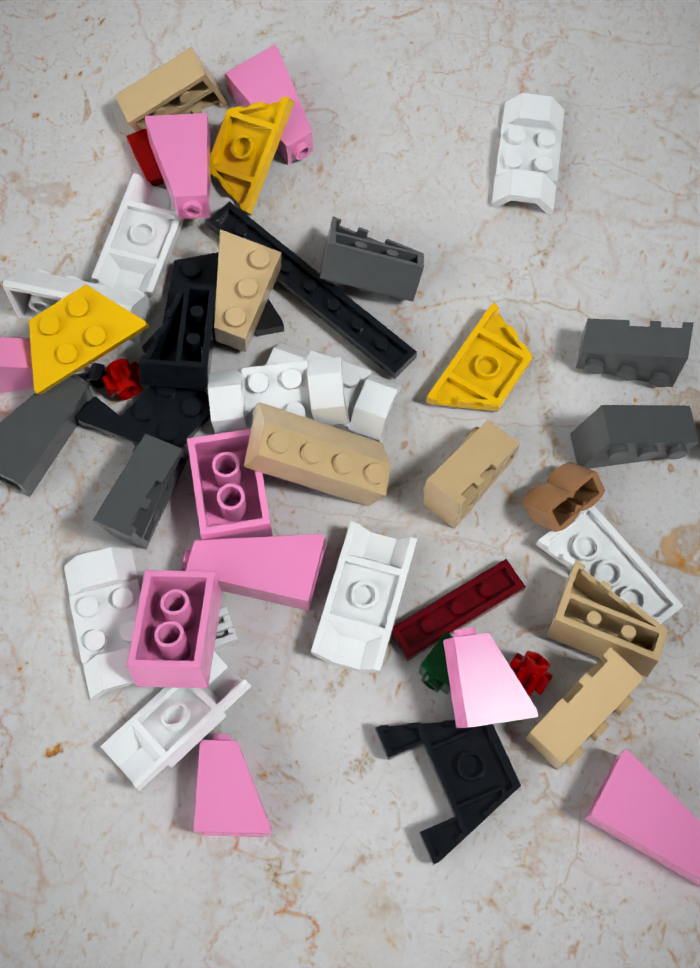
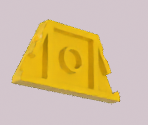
[210,97,295,215]
[29,284,150,395]
[426,302,533,412]

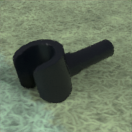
[74,363,107,388]

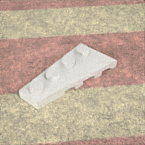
[536,505,683,625]

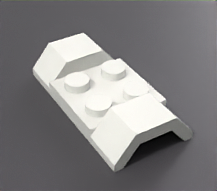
[491,93,565,215]
[91,173,184,298]
[266,343,402,442]
[207,357,349,434]
[311,521,417,673]
[64,547,141,700]
[100,652,251,792]

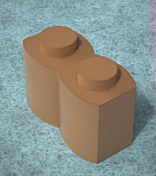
[522,462,605,532]

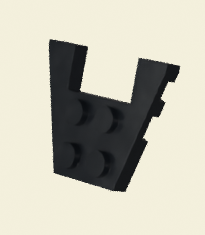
[162,252,284,337]
[75,326,211,448]
[375,720,521,865]

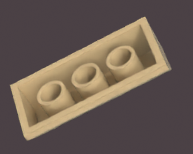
[244,402,391,506]

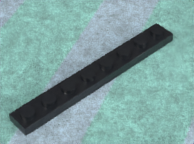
[208,201,417,379]

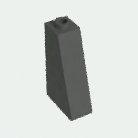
[0,375,93,497]

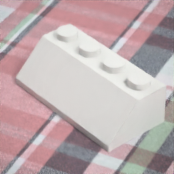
[2,269,151,343]

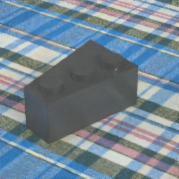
[319,216,424,302]
[576,319,694,387]
[570,405,699,469]
[93,434,189,549]

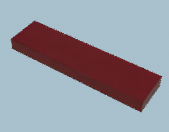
[391,559,526,661]

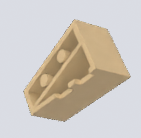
[115,47,229,132]
[214,229,281,352]
[423,420,520,529]
[546,560,668,677]
[525,647,645,770]

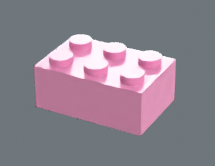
[187,428,273,540]
[127,570,222,688]

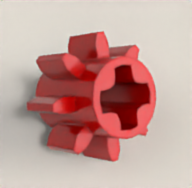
[102,359,142,400]
[509,651,553,696]

